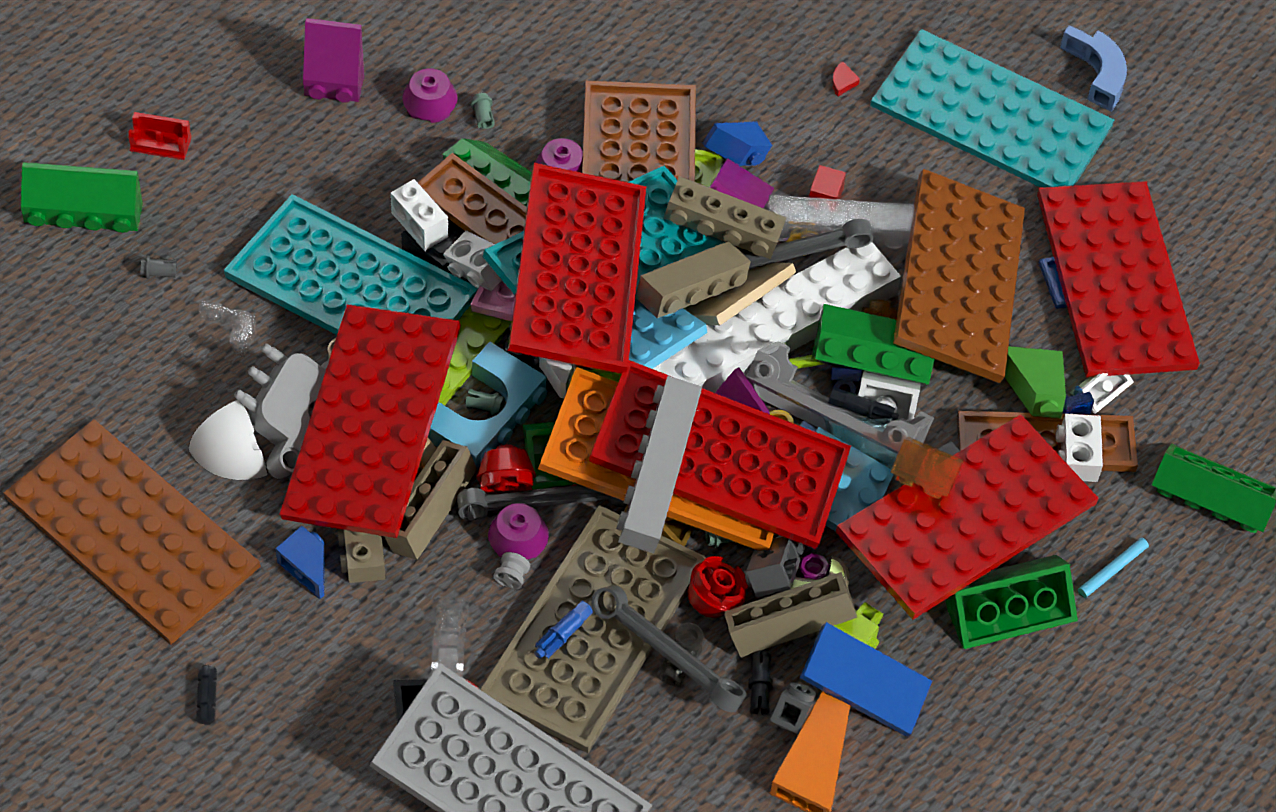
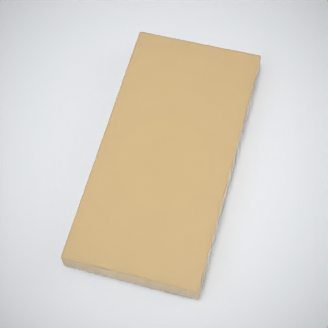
[685,263,796,326]

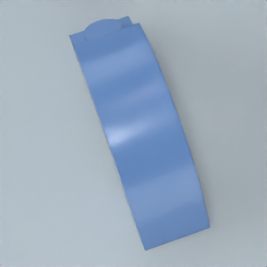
[1060,25,1127,112]

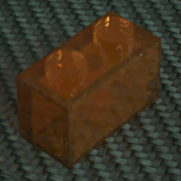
[890,436,964,499]

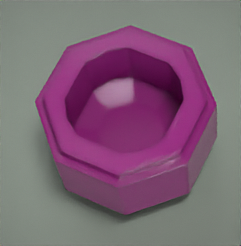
[798,553,829,580]

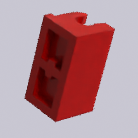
[129,112,191,160]

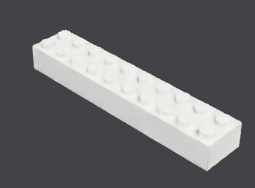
[653,242,901,392]

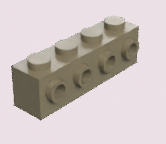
[663,176,787,259]
[635,241,751,318]
[385,440,477,560]
[338,529,385,583]
[725,572,857,657]

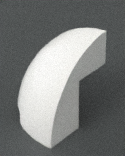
[189,400,267,480]

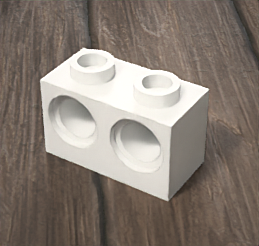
[391,179,448,251]
[443,231,502,291]
[1056,414,1103,482]

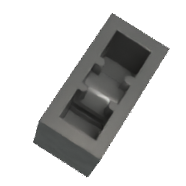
[745,536,801,598]

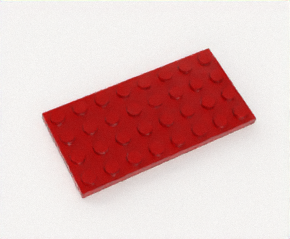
[508,163,646,374]
[1037,181,1200,377]
[280,304,461,538]
[588,360,851,549]
[836,414,1099,620]

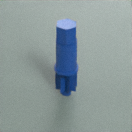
[534,600,593,659]

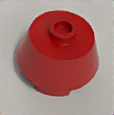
[476,445,536,494]
[688,556,748,618]

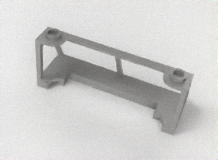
[746,341,934,472]

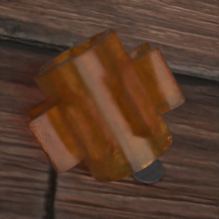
[862,299,898,320]

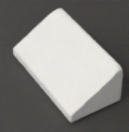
[1070,373,1133,414]

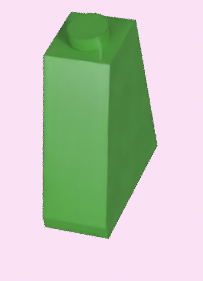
[1005,346,1066,418]

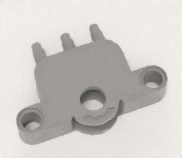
[234,343,329,479]

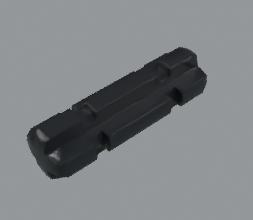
[196,665,217,725]

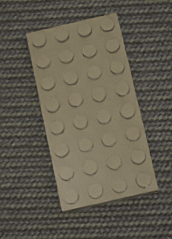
[480,505,706,753]

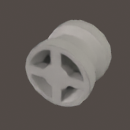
[494,552,530,590]

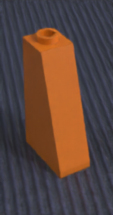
[770,692,850,812]

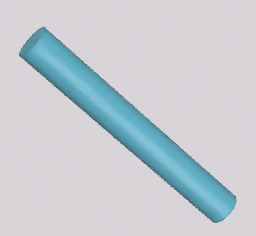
[1078,538,1149,598]

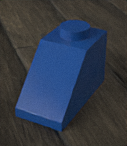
[702,122,773,166]
[275,526,325,599]

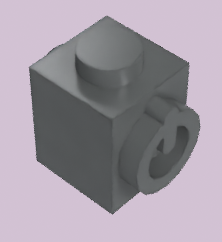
[770,683,818,734]

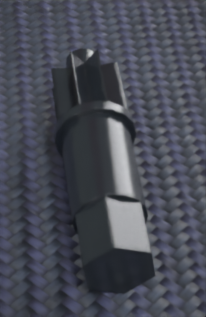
[828,387,899,425]

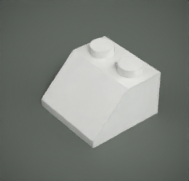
[858,372,921,426]

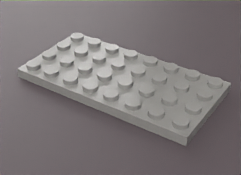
[370,663,652,812]

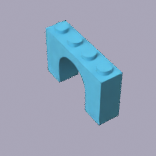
[428,342,548,470]

